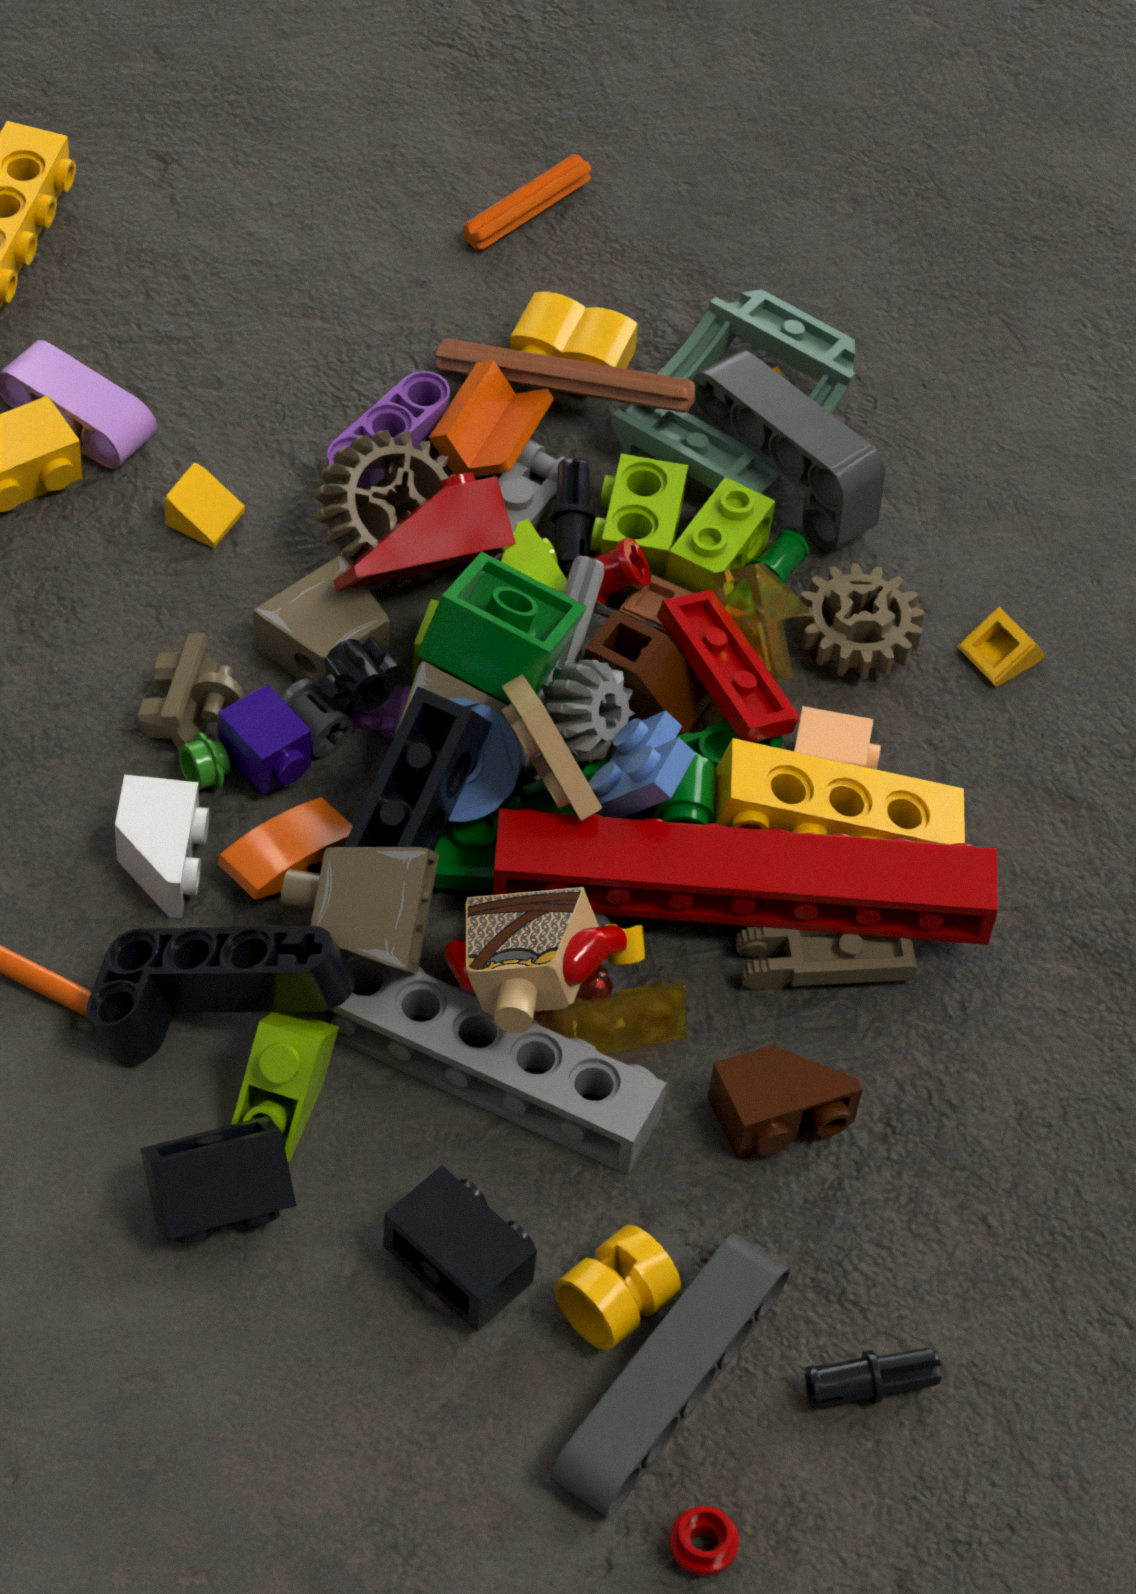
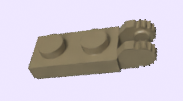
[735,927,917,991]

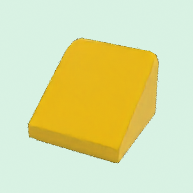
[164,463,245,548]
[957,607,1045,687]

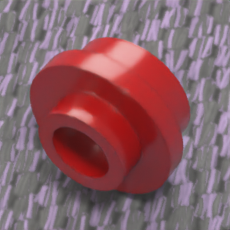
[669,1506,739,1576]

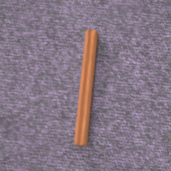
[435,338,696,413]

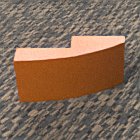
[217,797,353,900]

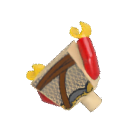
[443,887,645,1033]

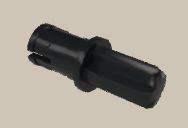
[550,458,596,574]
[805,1348,942,1410]

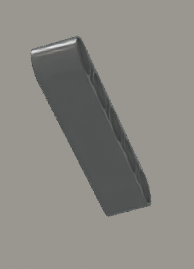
[550,1233,791,1517]

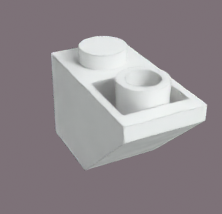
[115,775,209,919]

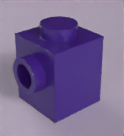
[218,684,312,796]

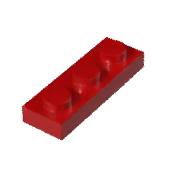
[657,589,800,742]

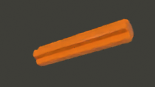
[463,154,591,251]

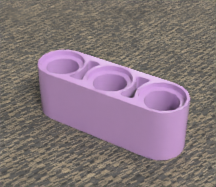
[0,340,157,469]

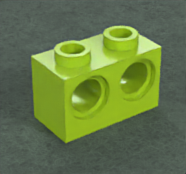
[590,453,688,580]
[665,477,775,603]

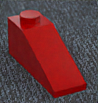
[333,472,516,592]

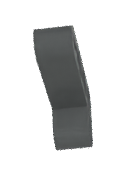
[692,350,885,552]

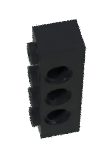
[312,686,493,915]

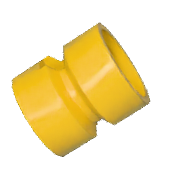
[553,1224,681,1351]

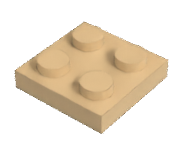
[501,674,603,821]

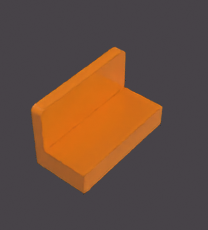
[429,360,554,477]

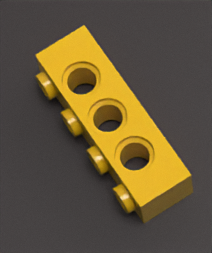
[0,121,76,308]
[715,738,965,845]

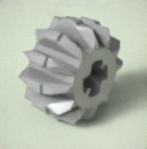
[542,660,635,763]

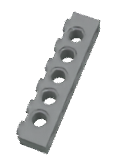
[295,947,667,1175]

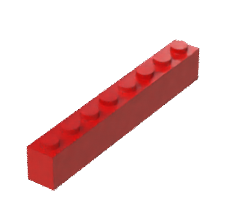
[492,808,998,945]

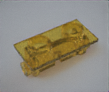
[552,979,687,1054]

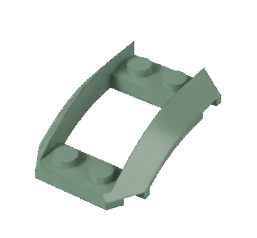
[610,289,856,494]

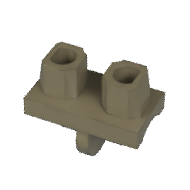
[138,633,245,751]

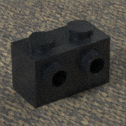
[140,1116,297,1243]
[383,1165,537,1332]

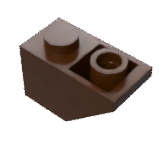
[584,609,713,736]
[707,1045,863,1159]

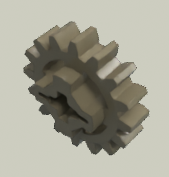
[795,563,924,679]

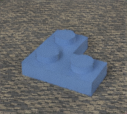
[589,710,696,818]

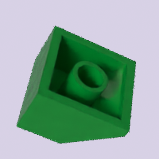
[416,551,587,705]

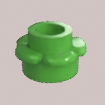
[178,733,231,791]

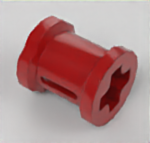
[586,537,651,607]

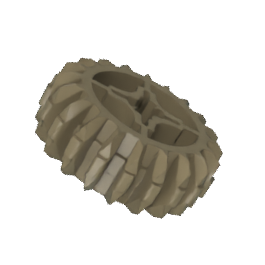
[313,430,455,588]

